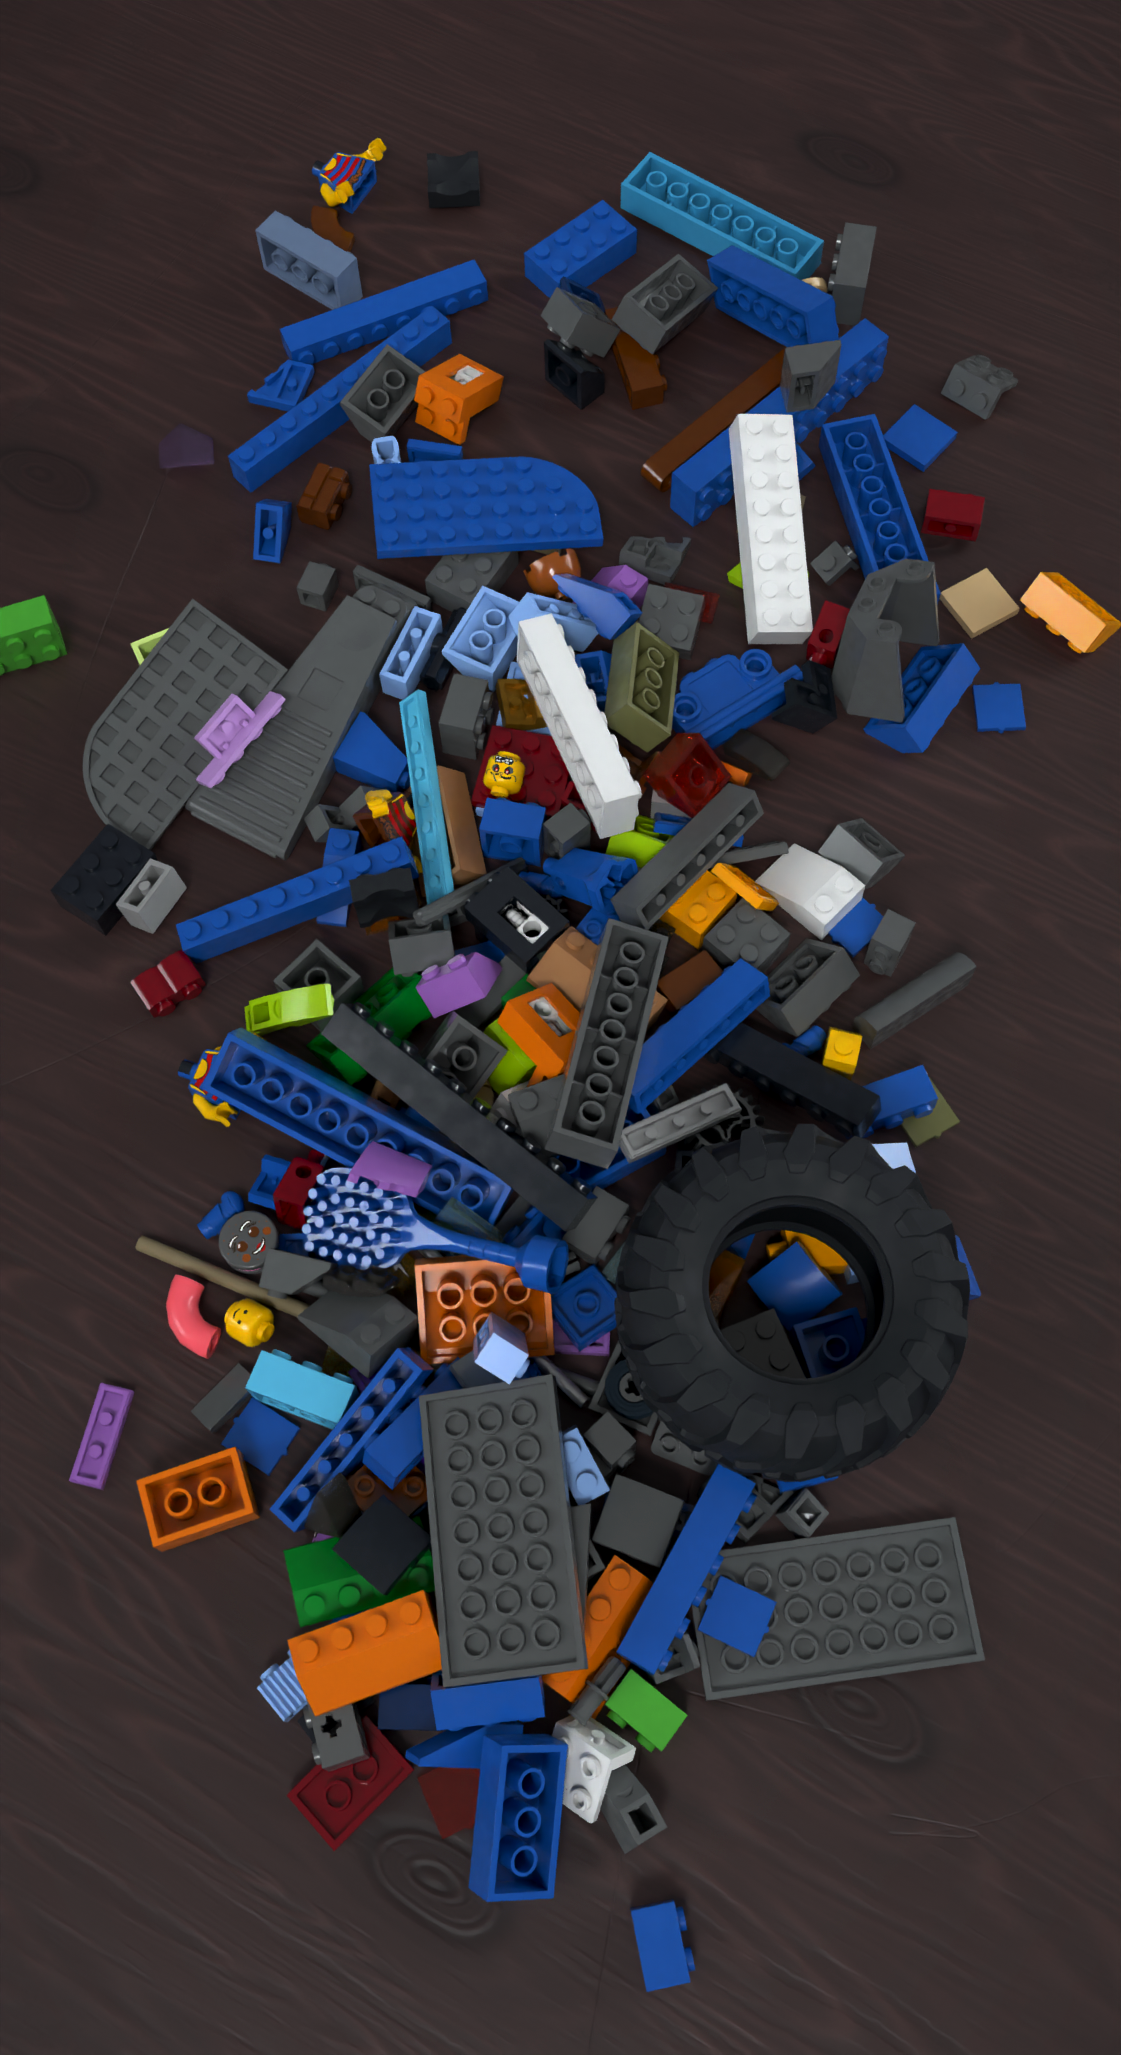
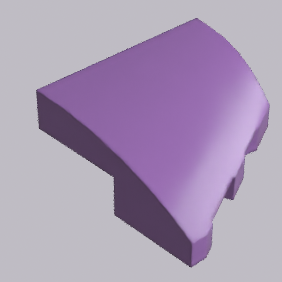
[347,1141,432,1197]

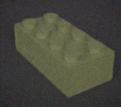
[604,622,679,752]

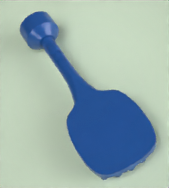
[302,1167,569,1294]

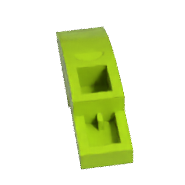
[244,984,334,1036]

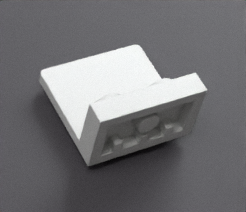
[552,1715,636,1823]

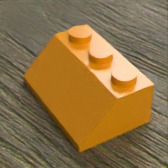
[1020,572,1121,654]

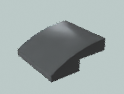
[592,1474,685,1568]

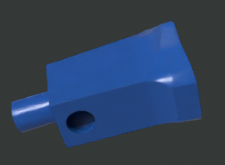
[543,848,638,914]

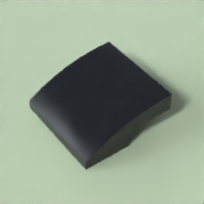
[332,1495,431,1596]

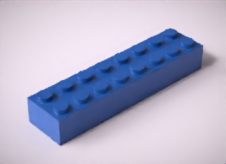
[819,414,941,605]

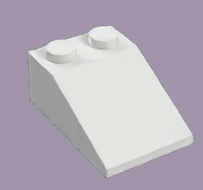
[755,843,866,940]

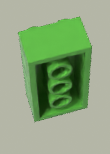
[0,595,67,676]

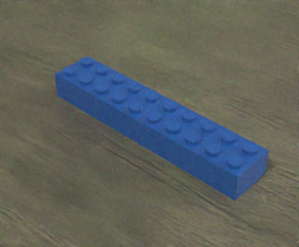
[670,318,889,527]
[202,1027,513,1239]

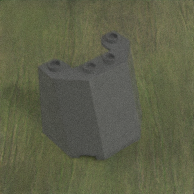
[831,559,940,722]

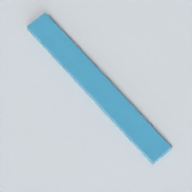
[399,689,454,905]

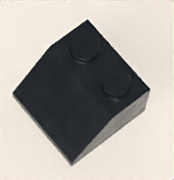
[544,339,605,410]

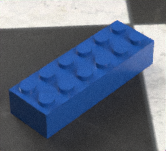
[707,245,839,347]

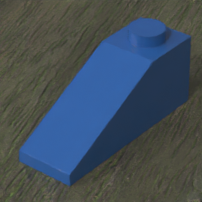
[317,828,363,927]
[405,1721,524,1769]

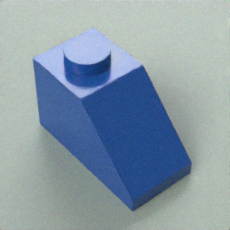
[253,499,292,563]

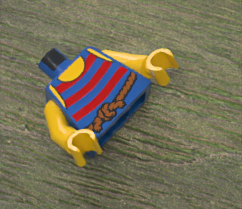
[312,138,387,214]
[178,1033,267,1127]

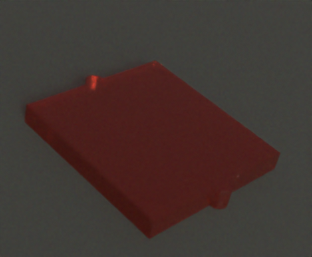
[417,1767,480,1840]

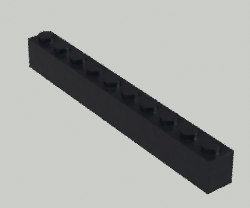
[321,1002,598,1231]

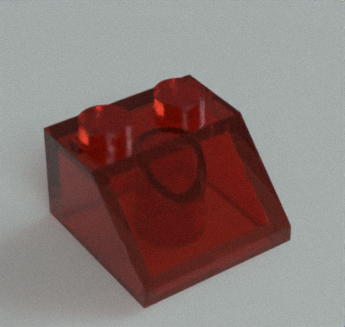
[643,733,732,818]

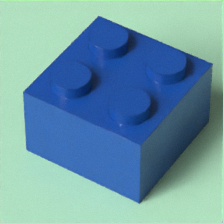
[479,797,547,867]

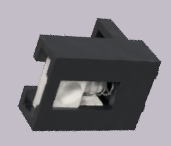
[464,866,569,974]

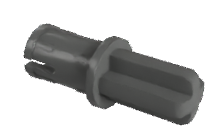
[567,1656,626,1726]

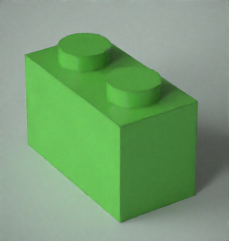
[605,1669,688,1753]

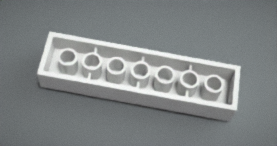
[729,414,813,644]
[516,613,642,839]

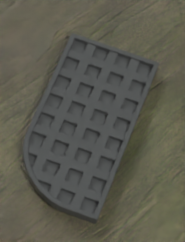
[83,598,288,851]

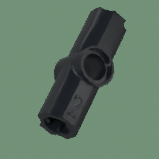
[419,608,467,691]

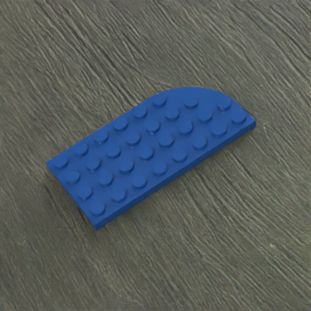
[369,457,604,559]

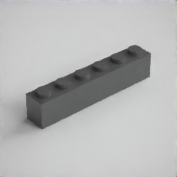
[610,783,764,930]

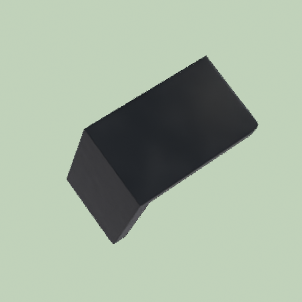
[772,660,837,734]

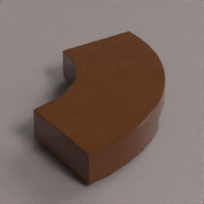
[311,205,355,252]

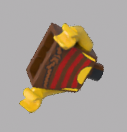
[352,789,423,874]

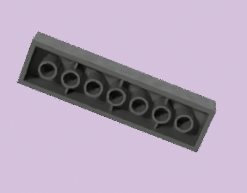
[544,918,668,1169]

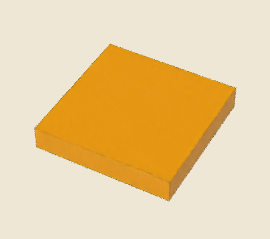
[711,863,779,911]

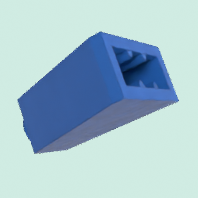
[333,711,410,792]

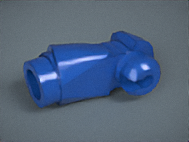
[519,871,562,900]
[782,1025,827,1057]
[197,1191,245,1240]

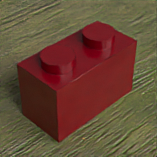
[921,489,985,541]

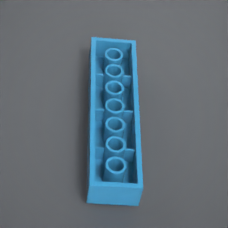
[620,152,824,280]

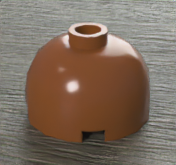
[523,549,581,601]

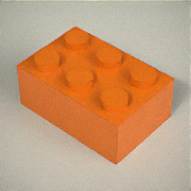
[136,1447,260,1552]

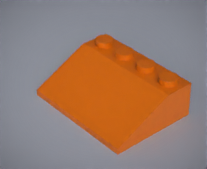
[415,1255,555,1364]

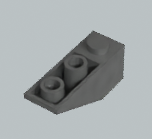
[600,1765,667,1854]

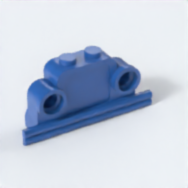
[672,649,803,761]

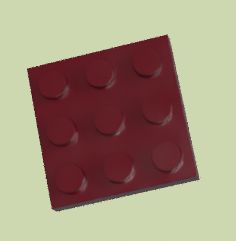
[471,725,570,820]

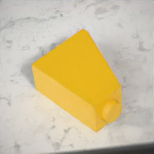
[821,1026,863,1080]

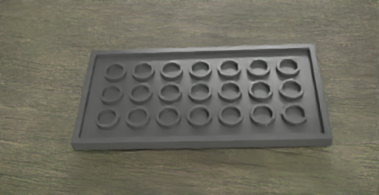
[419,1374,588,1687]
[691,1517,985,1701]

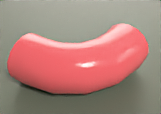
[166,1275,221,1359]

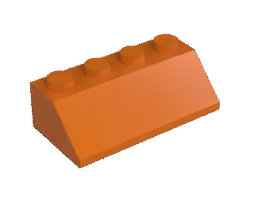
[542,1555,653,1720]
[287,1590,442,1717]

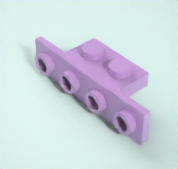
[194,691,286,788]

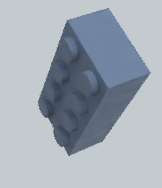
[255,210,363,310]

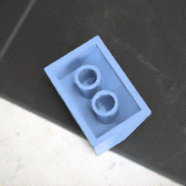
[442,586,519,692]

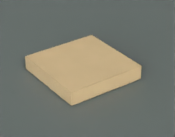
[939,568,1020,639]

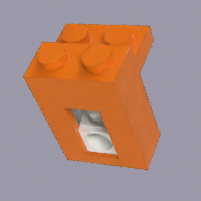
[414,354,504,445]
[497,983,580,1087]

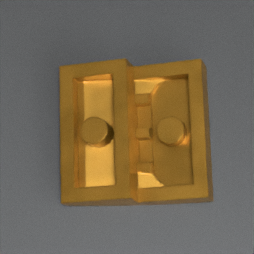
[495,679,547,731]

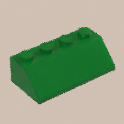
[306,967,432,1085]
[283,1514,435,1628]

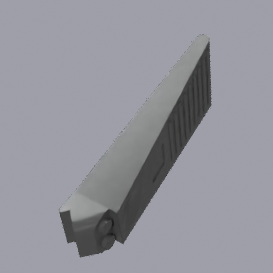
[185,583,417,861]

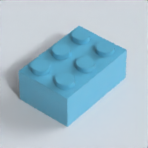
[245,1349,361,1430]

